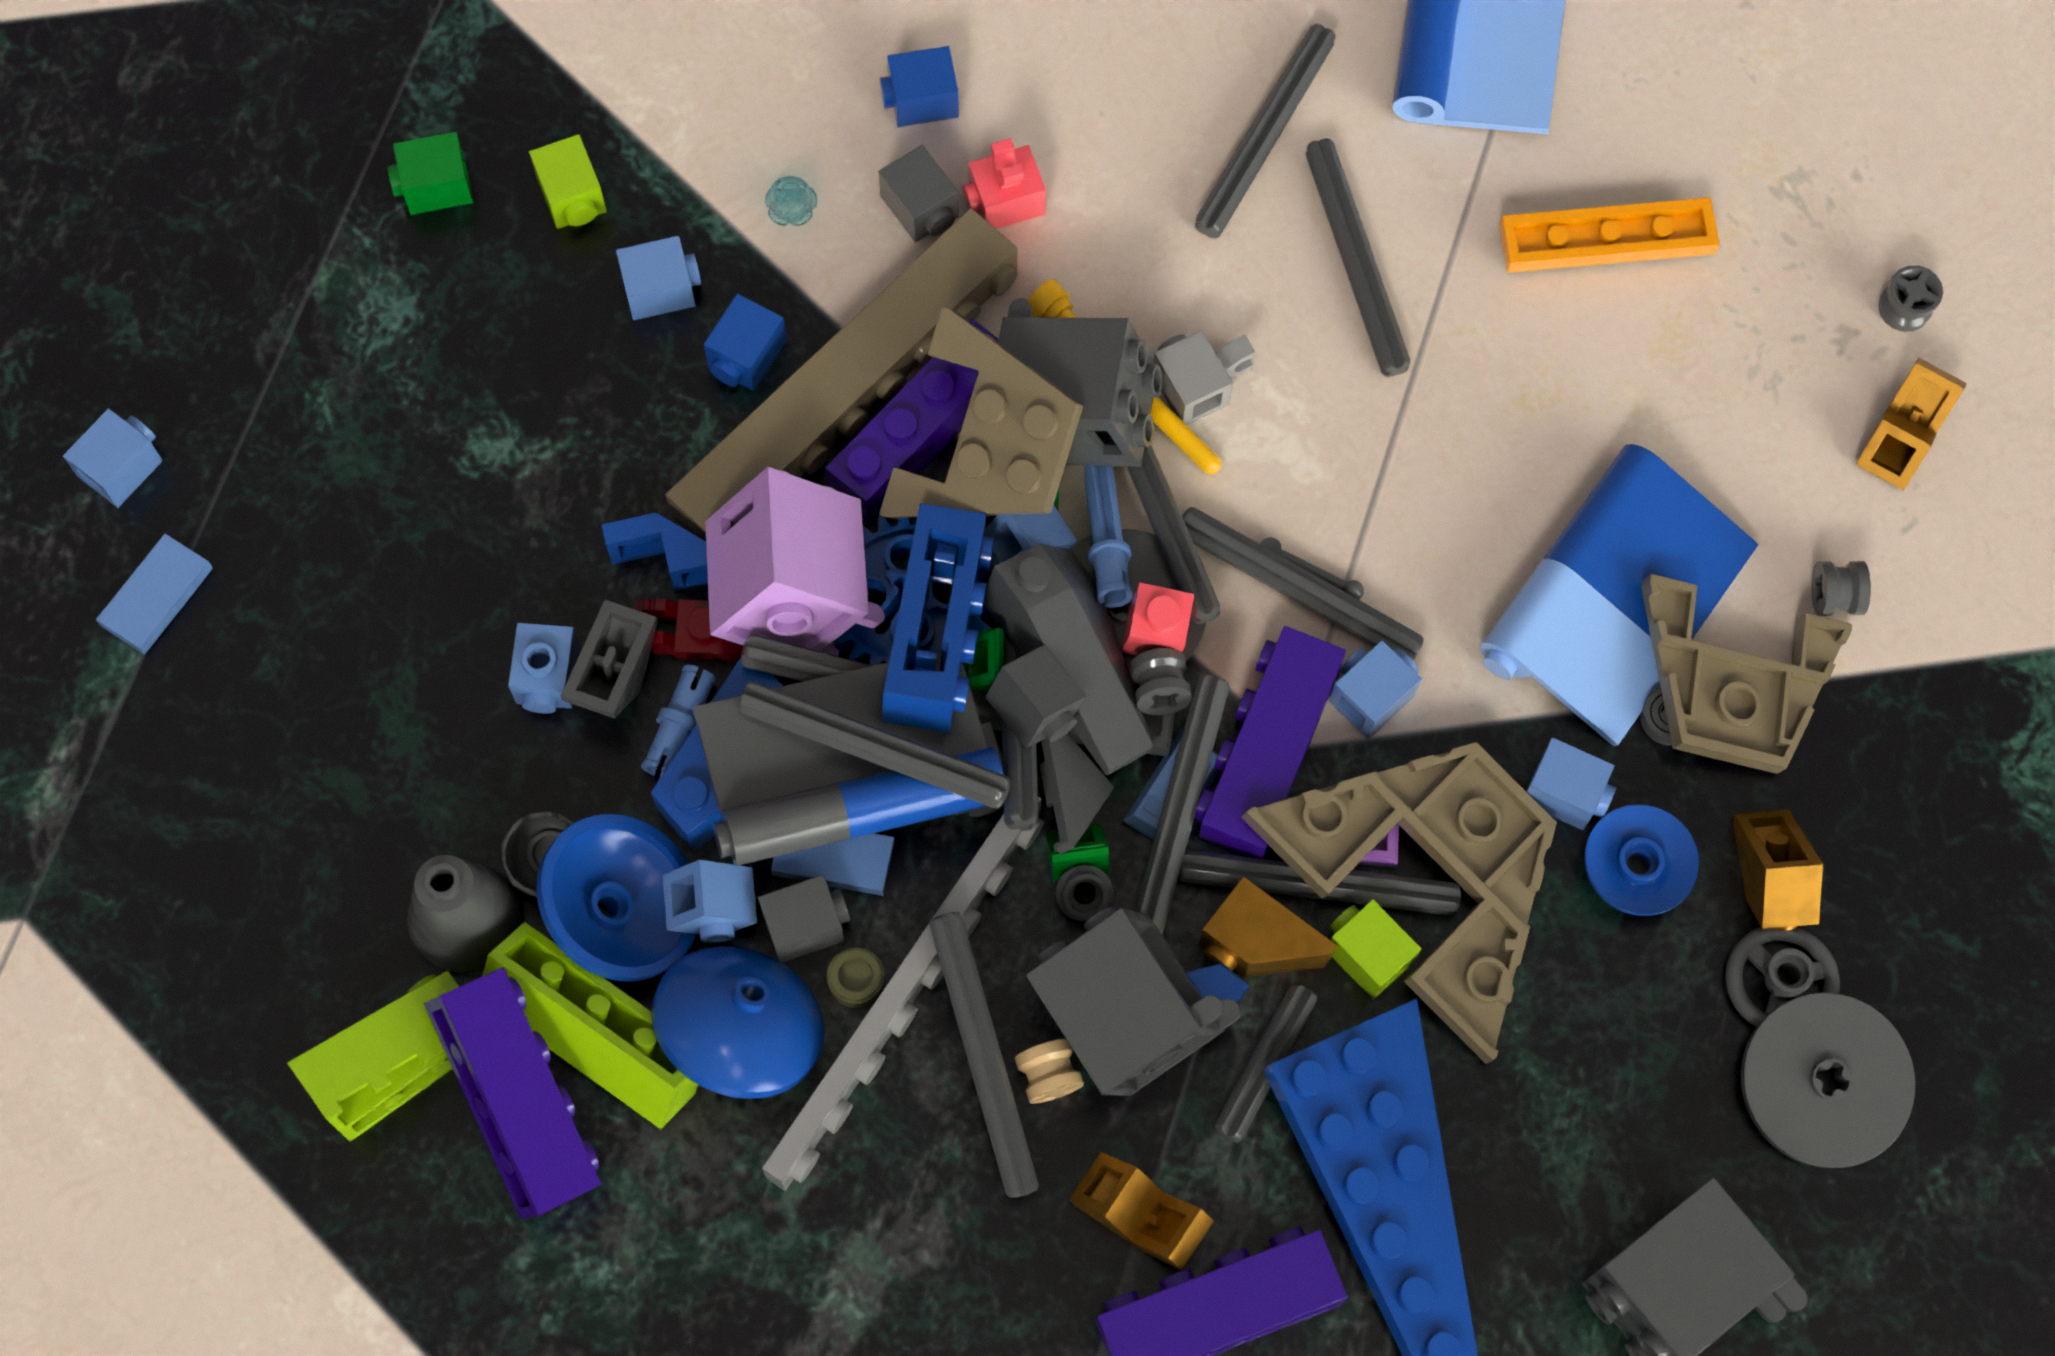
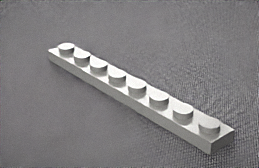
[762,797,1044,1191]

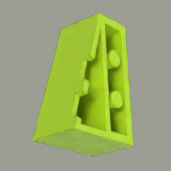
[287,970,459,1142]

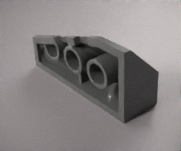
[984,544,1154,776]

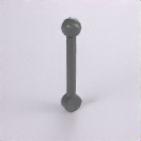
[1260,537,1364,600]

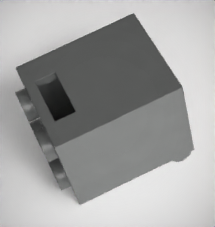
[998,298,1162,467]
[1026,907,1242,1096]
[1582,1177,1808,1356]

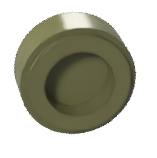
[827,947,885,1008]

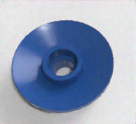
[1584,805,1699,916]

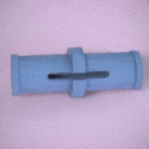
[641,665,717,778]

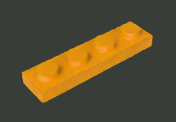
[1499,197,1720,273]

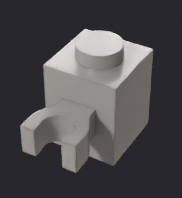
[1153,330,1255,425]

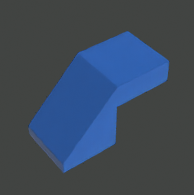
[602,513,708,592]

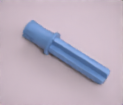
[1084,465,1133,608]

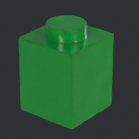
[388,132,473,215]

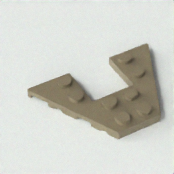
[1241,742,1557,1064]

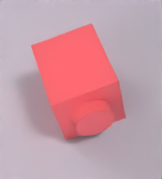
[1121,582,1195,656]

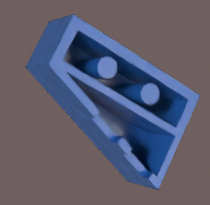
[651,658,783,853]

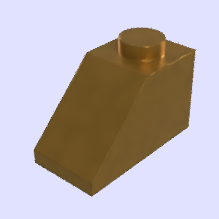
[1733,809,1823,931]
[1199,876,1337,978]

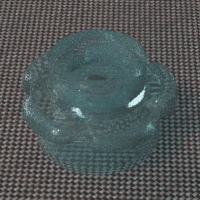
[765,176,817,226]

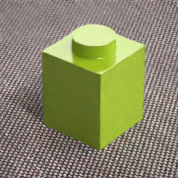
[529,134,607,229]
[1329,899,1422,1000]

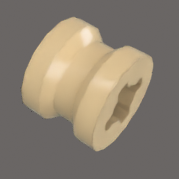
[1015,1039,1084,1104]

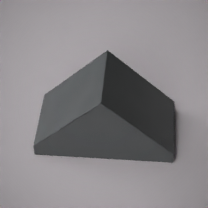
[561,600,658,718]

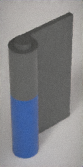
[693,651,1006,866]

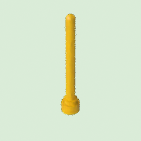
[1028,278,1221,475]

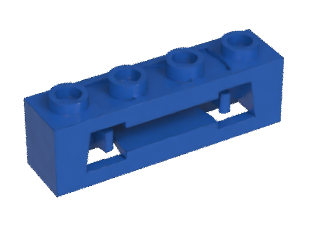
[881,503,994,733]

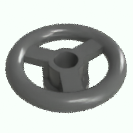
[1725,927,1840,1027]

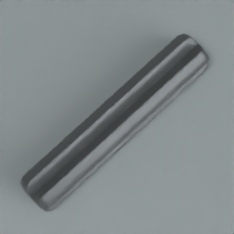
[1214,983,1317,1143]

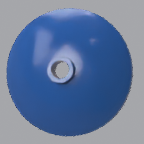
[536,814,697,982]
[652,946,825,1099]

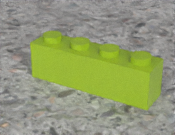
[483,922,698,1129]

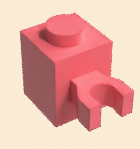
[962,138,1046,229]

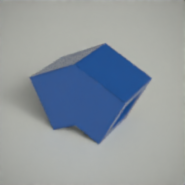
[1187,964,1249,1003]

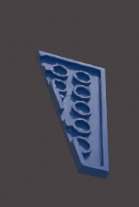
[1263,999,1478,1356]

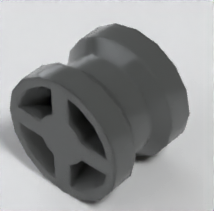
[1878,265,1943,332]
[1812,561,1871,616]
[1130,648,1192,715]

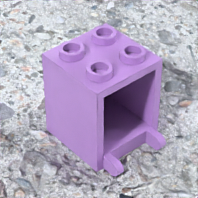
[705,467,885,656]

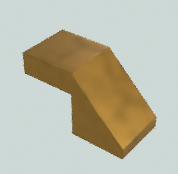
[1856,357,1967,491]
[1069,1152,1214,1270]

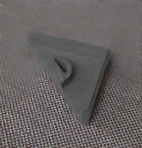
[1039,733,1115,855]

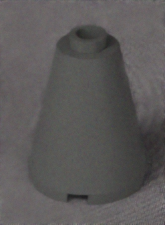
[408,855,523,974]

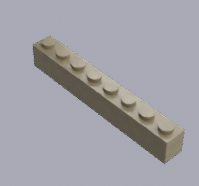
[665,208,1018,541]

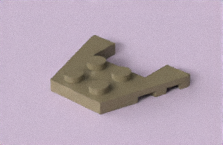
[879,307,1084,519]
[1641,574,1852,774]

